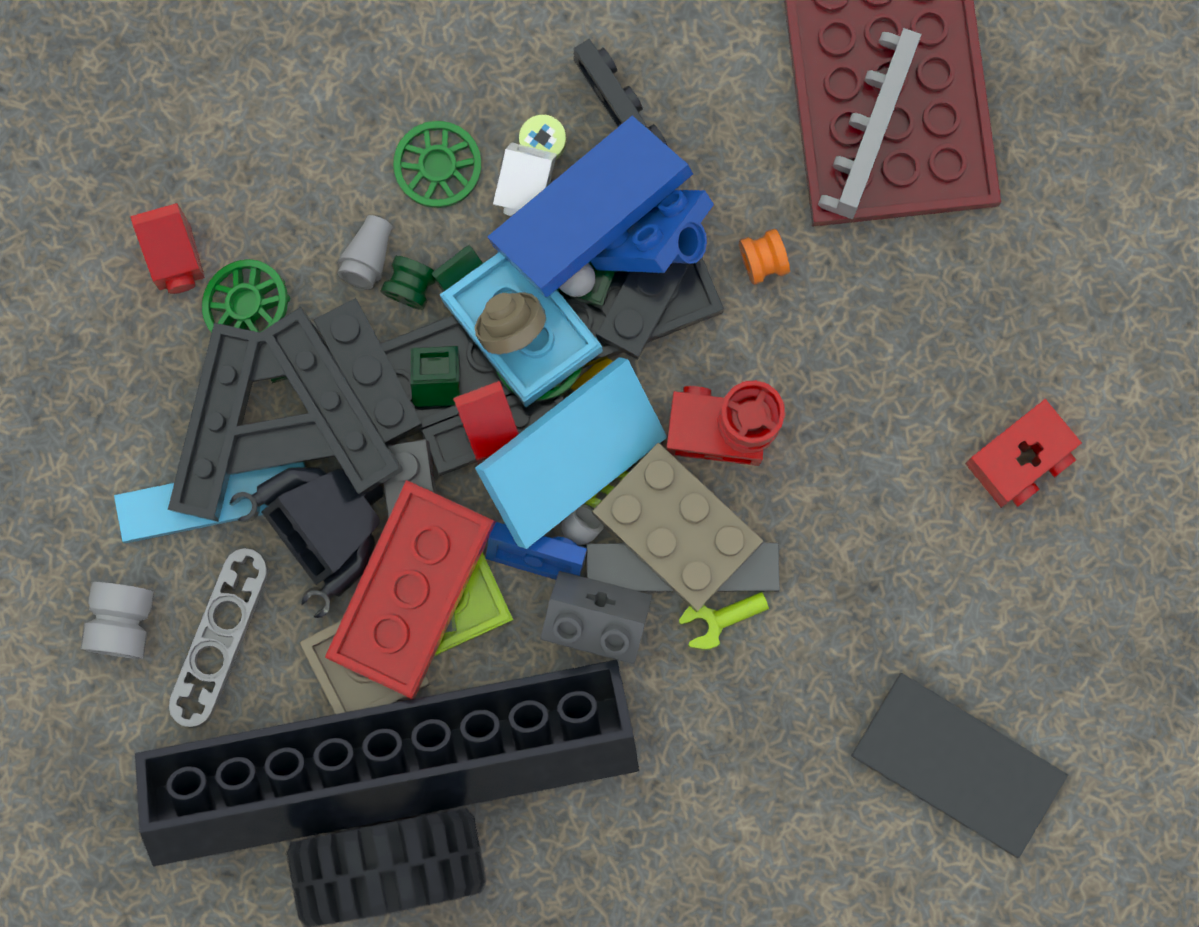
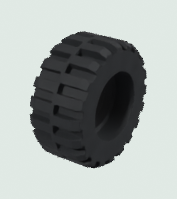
[286,808,486,927]

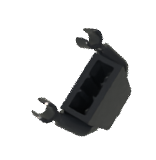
[230,467,383,618]

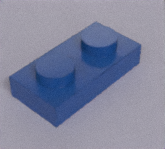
[485,522,587,580]

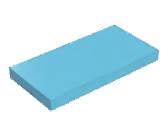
[475,357,667,549]

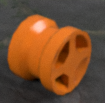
[739,228,790,285]

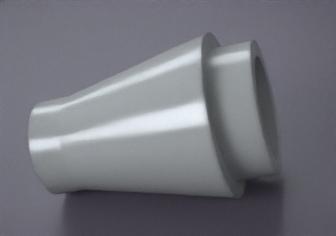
[337,215,393,289]

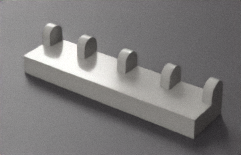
[818,28,921,219]

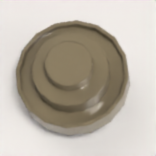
[474,292,547,355]

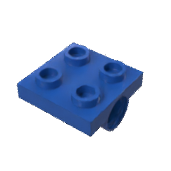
[590,190,714,273]

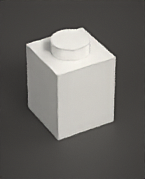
[493,143,557,216]

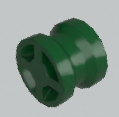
[380,256,436,310]

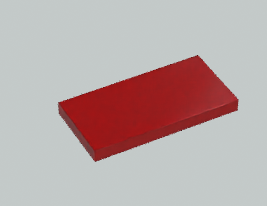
[325,480,496,699]

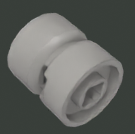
[80,582,154,659]

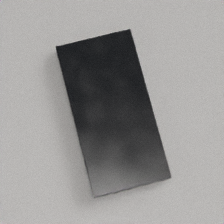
[851,673,1068,858]

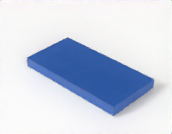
[487,116,693,298]

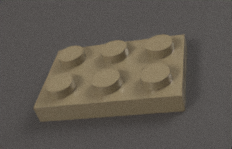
[592,443,763,612]

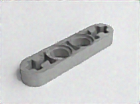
[169,548,269,728]

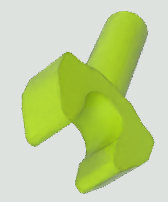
[678,592,769,650]

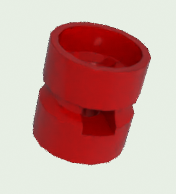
[718,380,785,454]

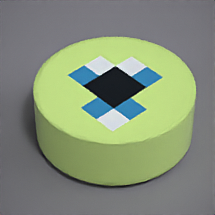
[519,115,566,159]

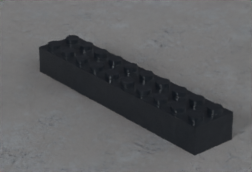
[135,660,639,867]

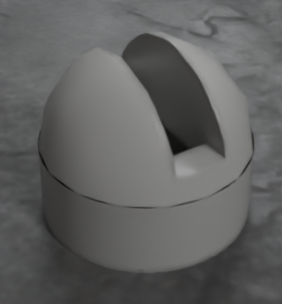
[559,263,595,297]
[561,504,604,545]

